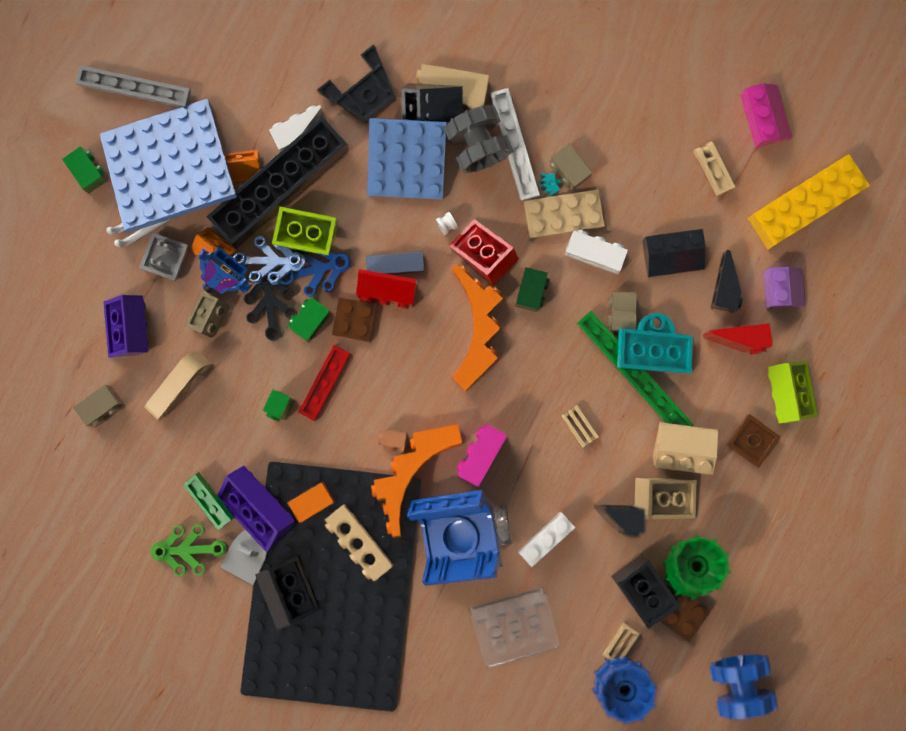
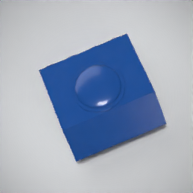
[407,490,503,586]

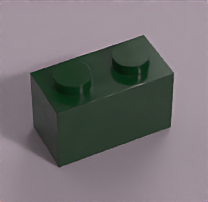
[515,267,550,312]

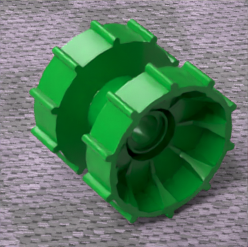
[661,534,731,600]

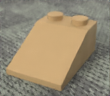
[635,478,697,519]

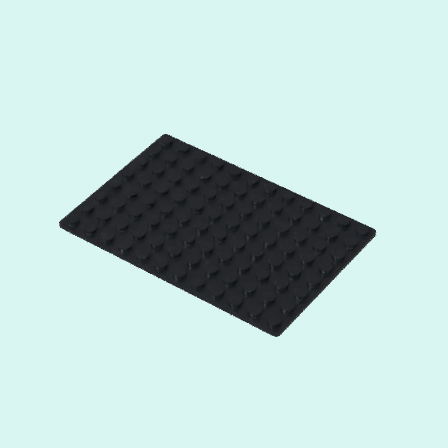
[240,462,421,712]

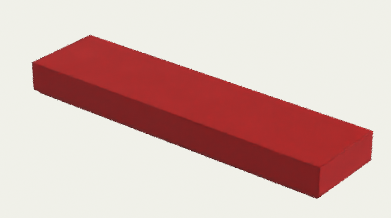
[298,345,351,422]

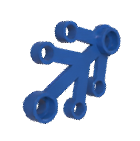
[280,250,351,297]

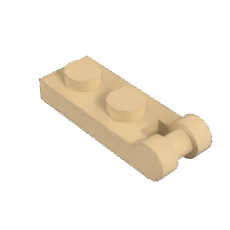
[693,142,735,196]

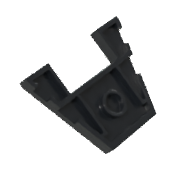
[317,44,396,123]

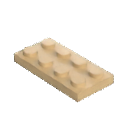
[523,190,604,239]

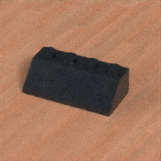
[594,505,646,537]

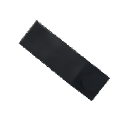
[711,250,743,313]

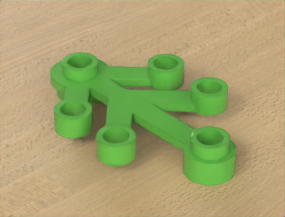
[151,524,228,577]

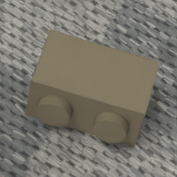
[549,144,592,191]
[73,385,123,427]

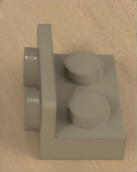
[185,292,229,338]

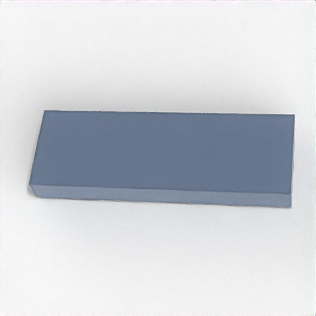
[366,252,424,274]

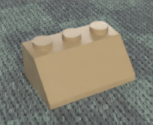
[653,422,718,475]

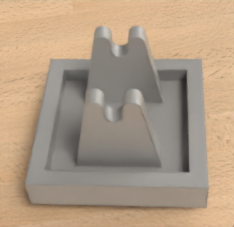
[139,232,190,282]

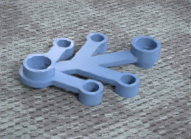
[233,236,305,285]

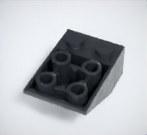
[401,83,463,125]

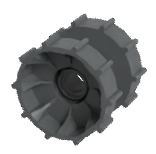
[444,104,514,174]

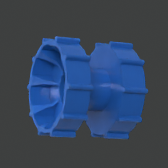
[709,654,778,720]
[592,655,658,725]

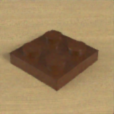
[332,297,377,342]
[726,414,781,468]
[660,591,711,642]

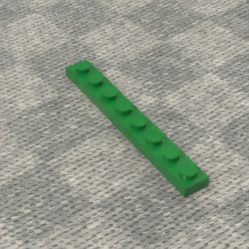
[576,311,694,427]

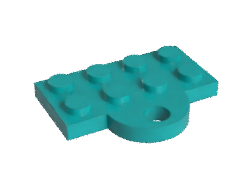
[617,313,693,374]

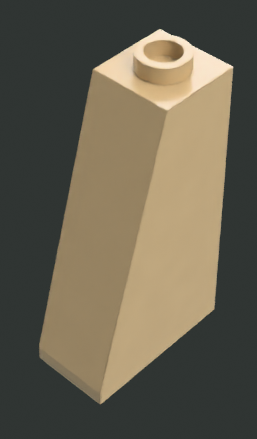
[416,64,489,111]

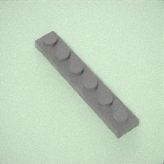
[75,65,191,107]

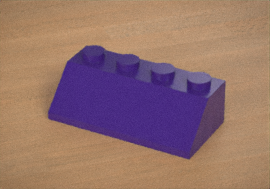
[217,465,295,552]

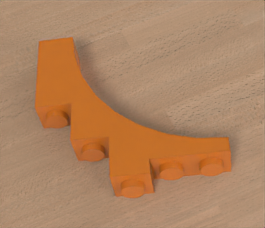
[451,264,503,392]
[371,424,462,538]

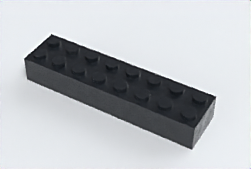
[206,116,349,249]

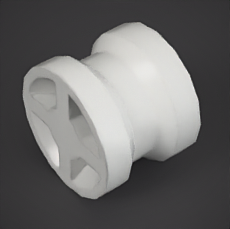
[435,212,458,236]

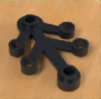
[244,271,296,341]

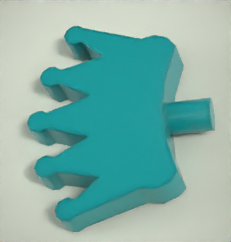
[540,173,561,197]

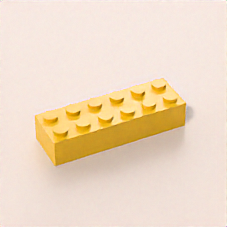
[747,154,870,250]

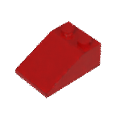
[449,219,519,286]
[703,323,773,355]

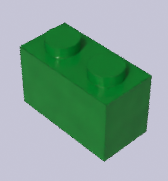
[62,146,107,194]
[288,297,331,343]
[262,389,296,421]

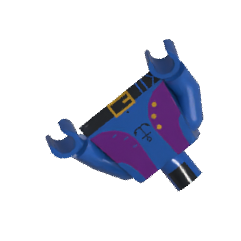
[198,247,252,294]

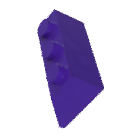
[103,295,149,358]

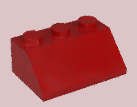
[356,269,417,309]

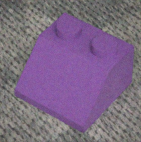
[763,267,805,309]

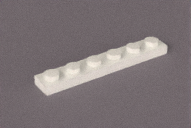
[490,88,540,201]

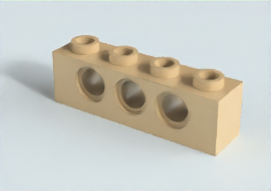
[325,504,393,581]

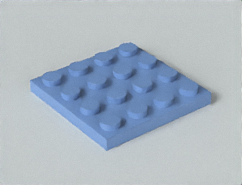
[367,118,446,200]

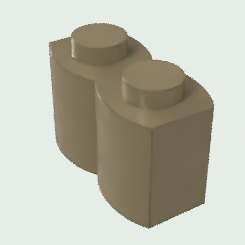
[607,292,636,332]

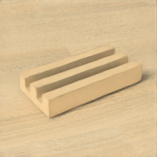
[561,405,599,448]
[602,622,640,660]

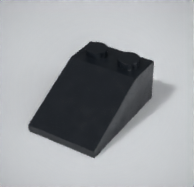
[611,554,680,629]

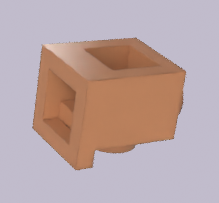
[378,430,407,453]

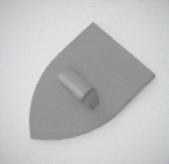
[220,529,267,585]

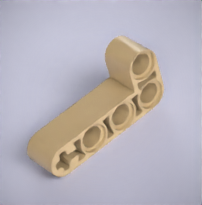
[144,351,212,421]

